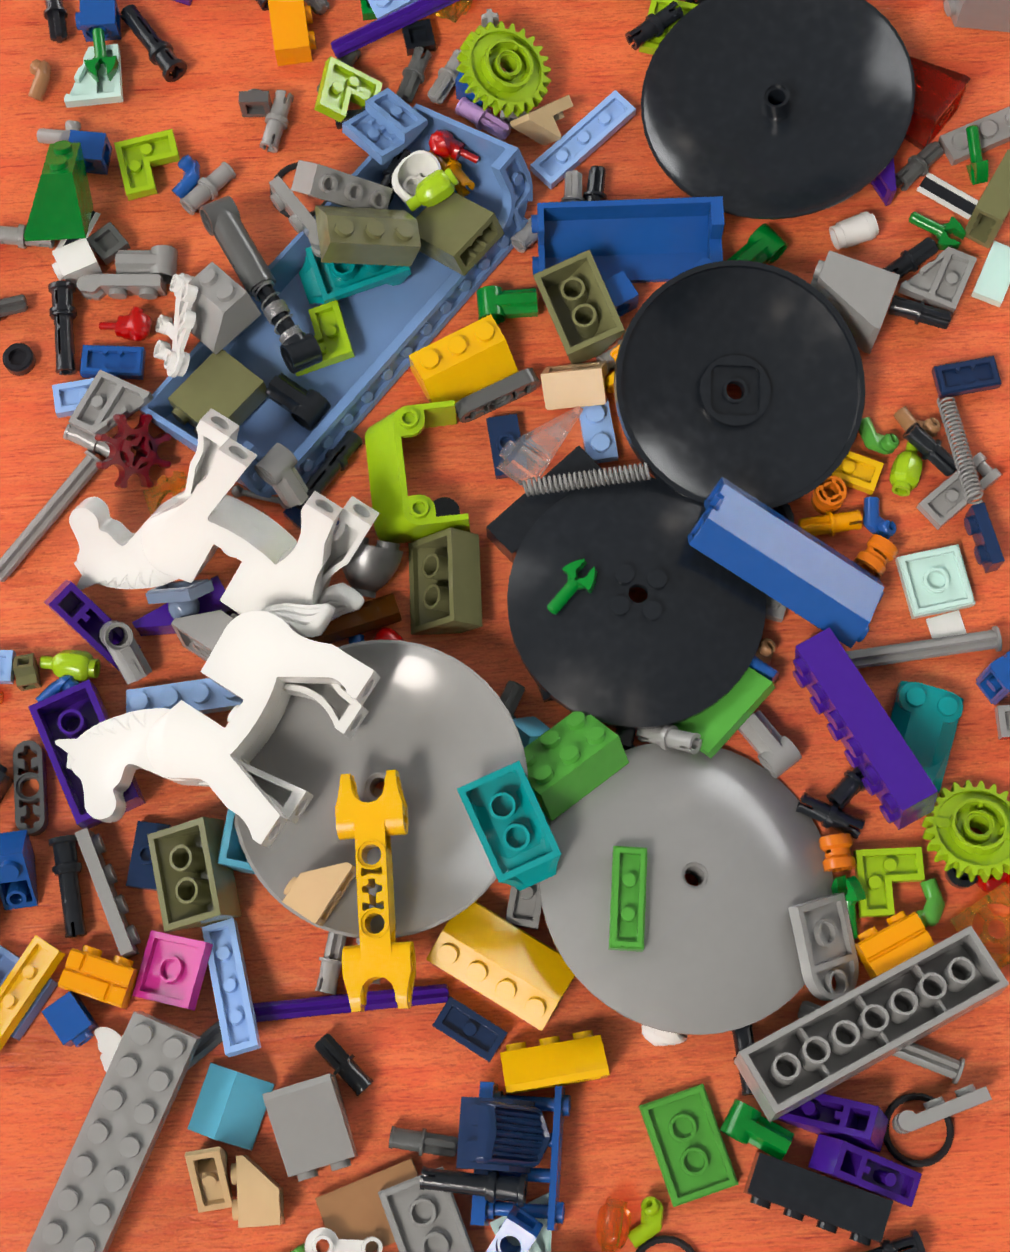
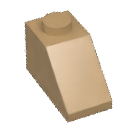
[282,862,356,926]

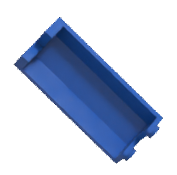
[531,196,725,283]
[687,477,885,648]

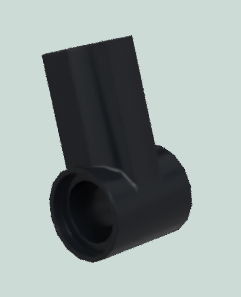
[265,373,331,431]

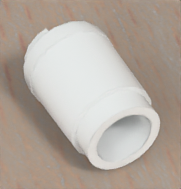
[829,211,879,250]

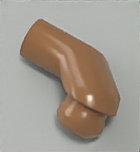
[28,59,51,102]
[893,406,941,438]

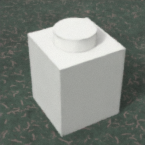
[51,238,103,286]

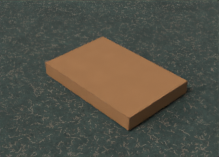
[315,1158,419,1252]

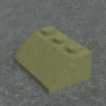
[315,205,421,267]
[533,249,625,364]
[408,528,483,635]
[147,817,242,932]

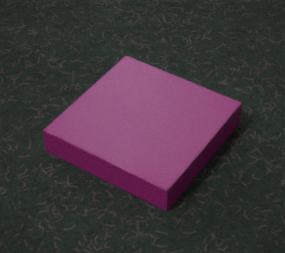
[132,930,213,1011]

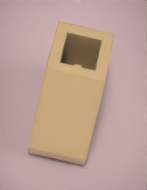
[231,1155,285,1228]

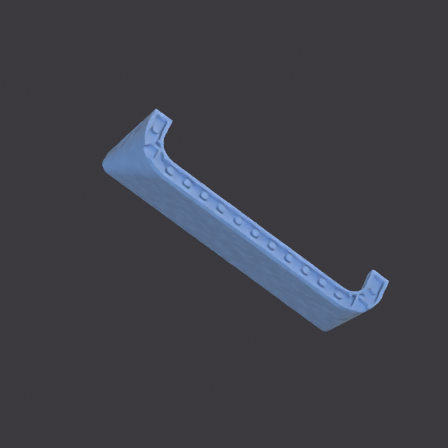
[139,103,533,498]

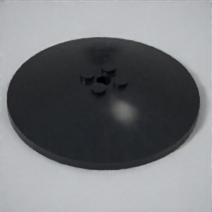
[614,260,865,509]
[507,478,766,730]

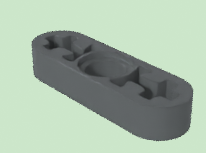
[455,368,541,423]
[13,740,49,836]

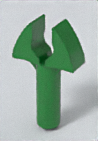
[84,28,119,83]
[966,125,989,185]
[909,212,966,250]
[547,559,597,615]
[831,875,866,939]

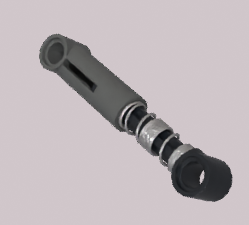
[199,196,323,374]

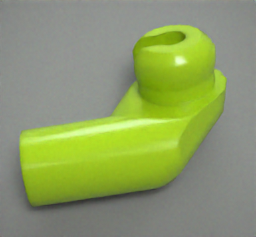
[626,1196,664,1248]

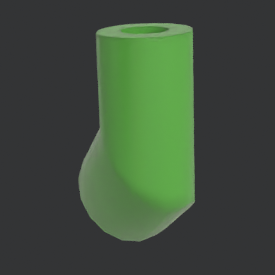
[859,417,899,455]
[916,878,945,927]

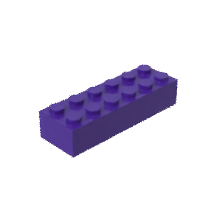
[793,627,938,830]

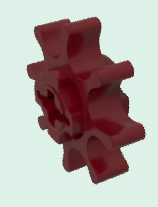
[95,414,171,488]

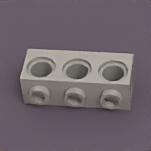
[291,160,393,209]

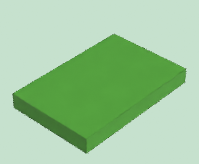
[674,667,775,759]
[638,1084,738,1207]

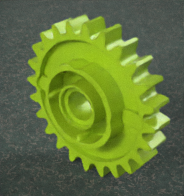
[456,21,551,118]
[922,780,1010,883]

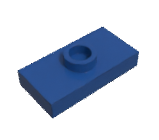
[80,345,146,380]

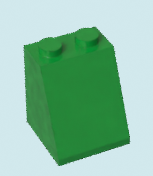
[24,140,93,241]

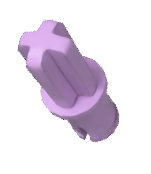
[455,97,511,140]

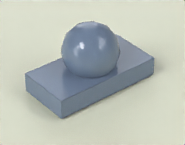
[145,579,214,619]

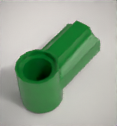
[728,223,788,264]
[476,286,538,324]
[720,1099,794,1160]

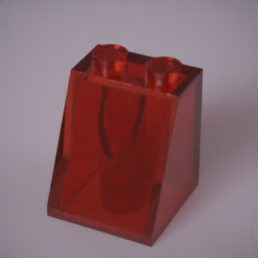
[905,56,971,150]

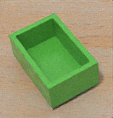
[524,711,629,821]

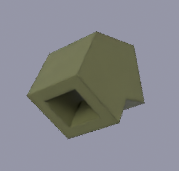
[13,653,42,691]

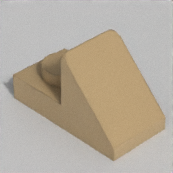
[510,95,573,145]
[185,1146,233,1213]

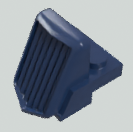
[456,1097,551,1173]

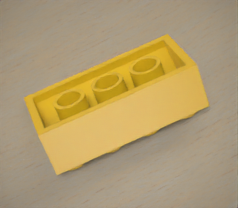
[426,901,575,1031]

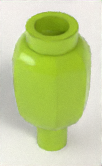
[406,168,459,212]
[890,442,923,496]
[39,650,101,682]

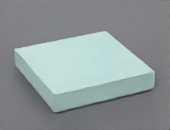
[895,544,976,619]

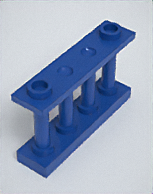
[470,1081,571,1231]

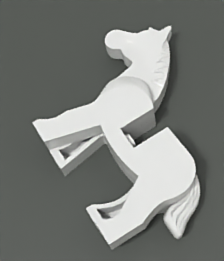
[69,408,379,622]
[55,603,381,848]

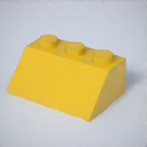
[409,314,519,404]
[500,1030,610,1095]

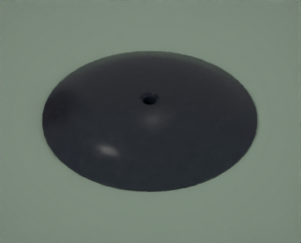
[641,0,915,220]

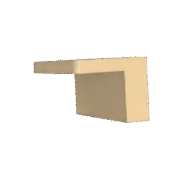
[540,361,608,410]

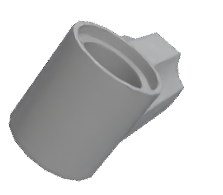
[115,245,178,284]
[254,443,309,508]
[99,620,152,685]
[738,710,802,779]

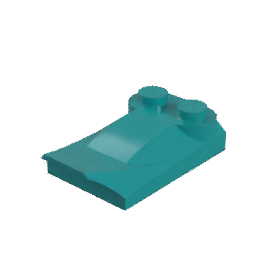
[298,246,412,304]
[890,681,964,793]
[457,760,562,891]

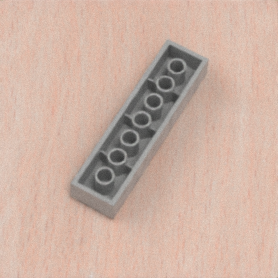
[734,926,1009,1123]
[26,1011,202,1252]

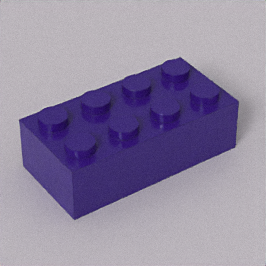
[28,679,146,829]

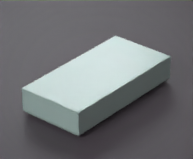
[971,241,1010,307]

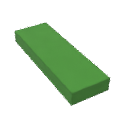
[608,846,647,952]

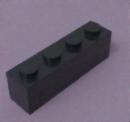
[486,446,603,563]
[743,1152,893,1246]

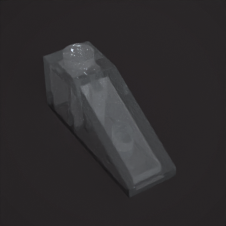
[496,406,584,489]

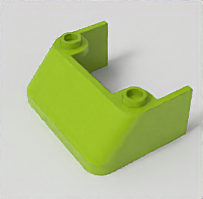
[365,400,470,544]

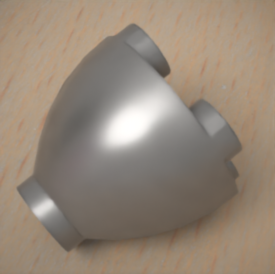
[342,538,403,598]

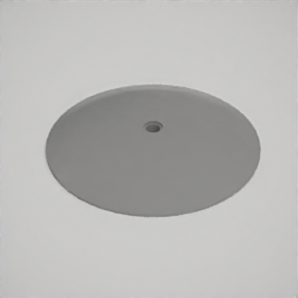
[234,640,528,938]
[539,743,834,1035]

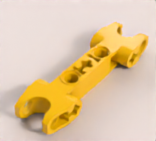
[335,770,416,1012]

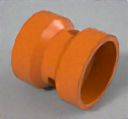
[811,475,847,515]
[854,534,899,579]
[819,833,857,873]

